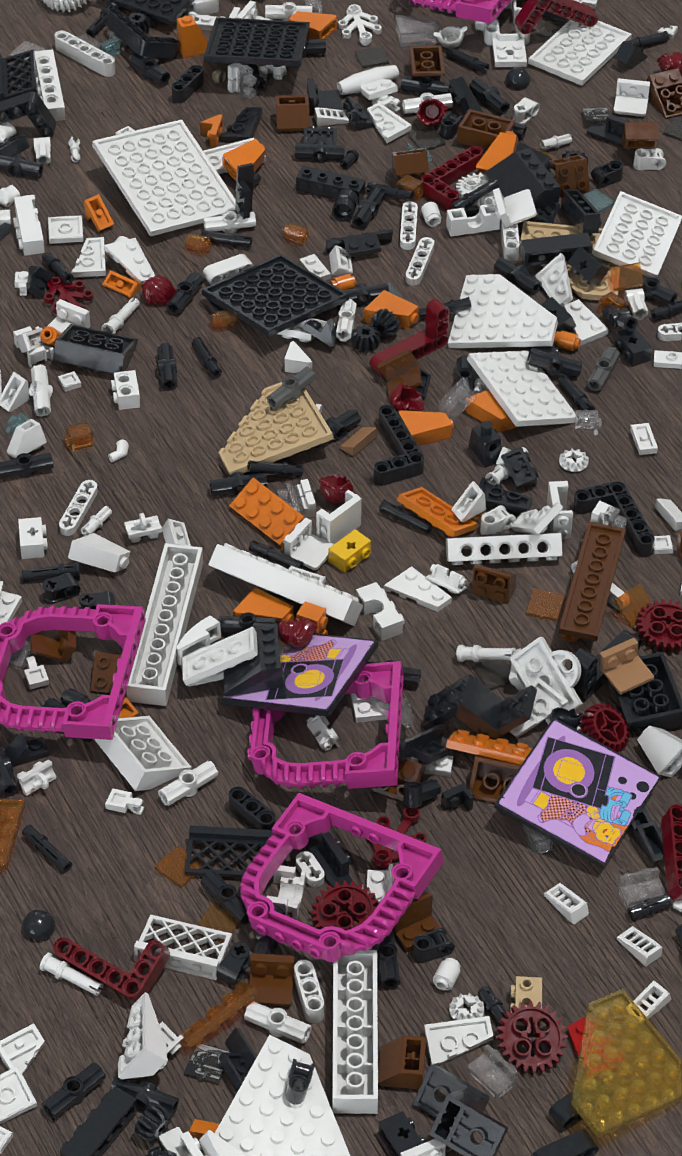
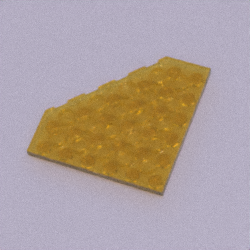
[571,989,682,1138]

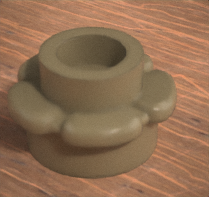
[212,69,226,84]

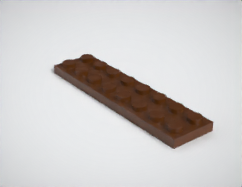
[559,522,626,641]

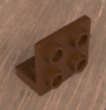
[549,155,590,197]
[378,349,422,397]
[30,630,76,663]
[91,652,127,695]
[393,892,441,953]
[248,953,295,1007]

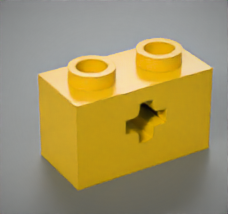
[328,529,371,573]

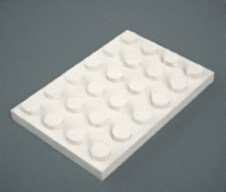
[528,20,632,85]
[592,191,682,278]
[467,350,578,427]

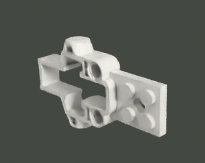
[475,0,537,67]

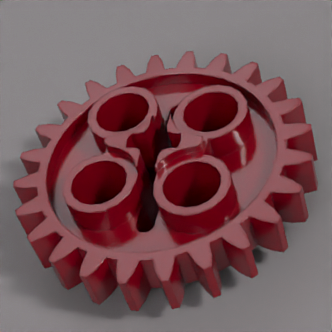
[635,599,682,653]
[311,880,379,930]
[495,1001,568,1074]

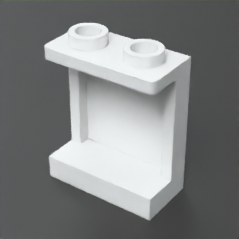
[547,481,573,540]
[316,490,362,544]

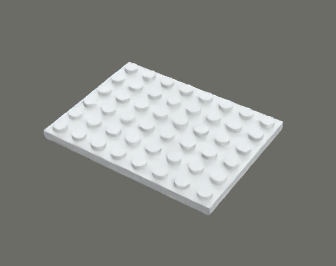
[92,120,236,236]

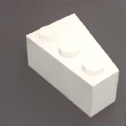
[13,195,45,256]

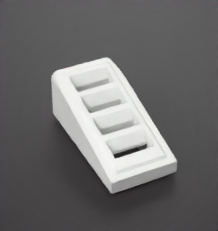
[314,108,349,127]
[544,883,589,924]
[617,926,663,967]
[624,981,671,1025]

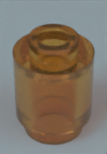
[282,222,309,243]
[185,234,211,254]
[210,310,237,329]

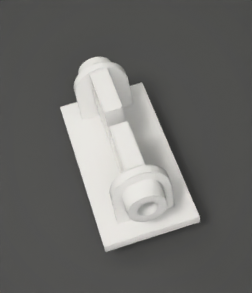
[425,564,467,594]
[307,715,340,751]

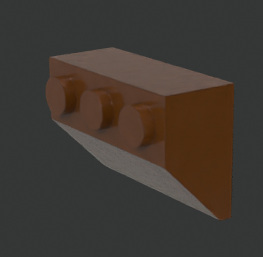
[457,109,515,150]
[469,755,521,803]

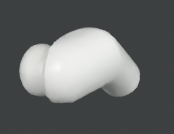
[108,439,129,462]

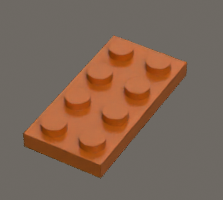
[229,478,305,548]
[397,487,478,538]
[446,729,532,765]

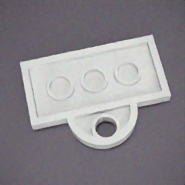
[509,637,583,725]

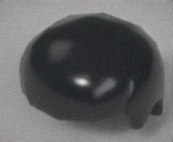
[505,67,531,90]
[550,707,582,729]
[21,910,55,942]

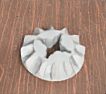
[559,448,589,472]
[449,993,484,1020]

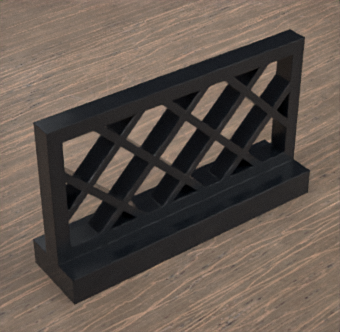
[0,49,37,102]
[185,825,273,878]

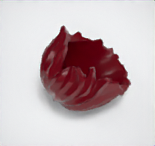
[657,51,682,75]
[416,99,447,127]
[142,275,177,306]
[389,382,424,413]
[318,474,354,505]
[278,617,318,648]

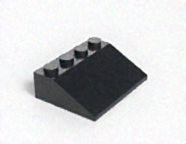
[484,148,560,209]
[53,324,138,376]
[223,623,285,697]
[613,652,682,730]

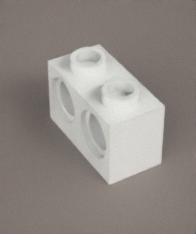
[111,370,140,410]

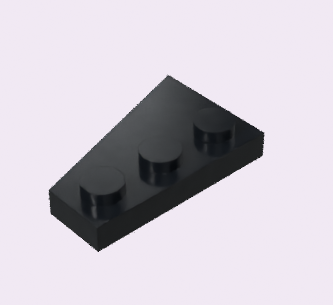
[218,107,263,142]
[479,477,533,514]

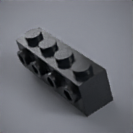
[296,166,366,205]
[561,189,602,236]
[520,233,593,266]
[60,1086,137,1156]

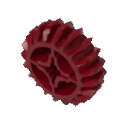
[579,703,631,753]

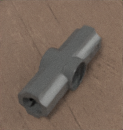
[587,346,620,392]
[266,366,316,409]

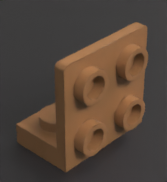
[599,638,654,694]

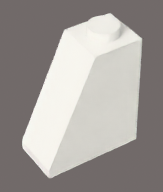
[68,533,130,572]
[637,726,682,777]

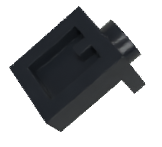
[441,783,474,811]

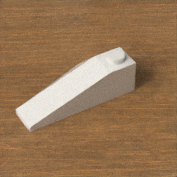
[118,992,168,1079]

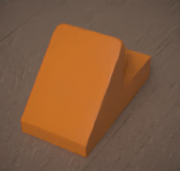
[200,114,223,148]
[84,194,114,232]

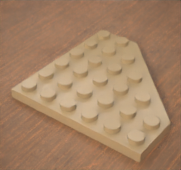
[520,221,621,302]
[219,382,334,475]

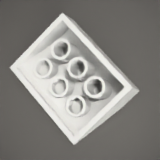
[94,716,192,791]

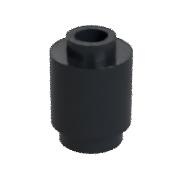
[60,688,91,707]

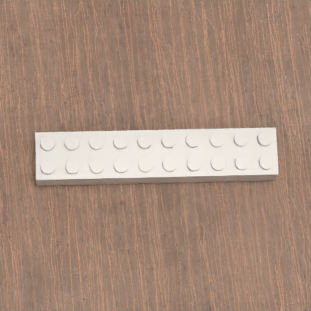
[126,543,203,706]

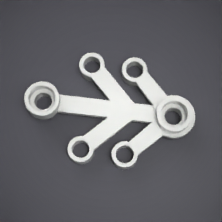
[338,4,382,46]

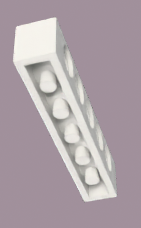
[34,49,66,121]
[446,533,562,565]

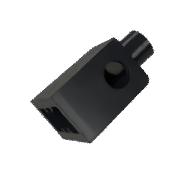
[468,421,501,468]

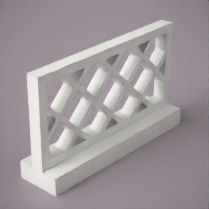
[134,915,232,981]

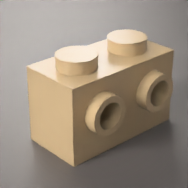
[510,976,542,1027]

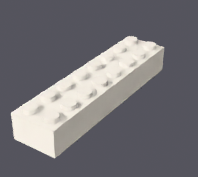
[208,543,363,626]
[332,950,378,1114]

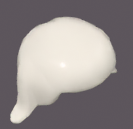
[433,26,467,48]

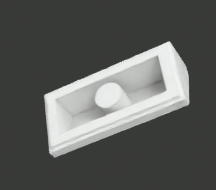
[329,245,353,276]
[655,499,682,531]
[162,519,191,546]

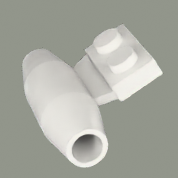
[337,65,399,100]

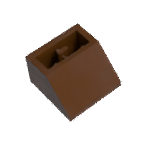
[276,95,310,132]
[621,121,659,149]
[392,149,429,177]
[472,564,517,603]
[372,757,426,801]
[378,1035,426,1089]

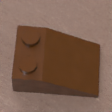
[409,46,445,76]

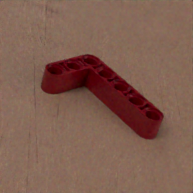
[515,0,598,34]
[420,146,483,211]
[369,299,450,376]
[661,804,682,901]
[53,937,170,1002]

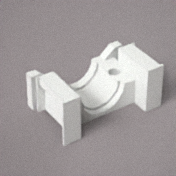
[13,326,54,368]
[267,865,306,919]

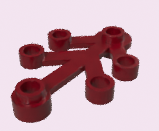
[44,277,94,314]
[368,807,427,868]

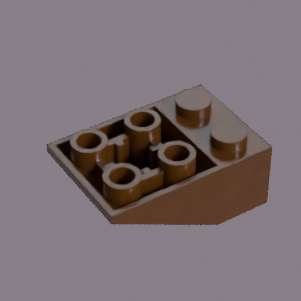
[646,68,682,119]

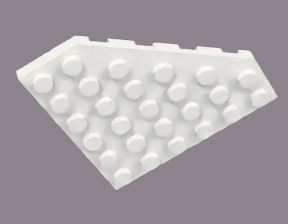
[448,274,558,348]
[215,1035,350,1156]

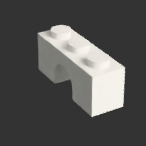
[446,204,500,236]
[356,582,405,641]

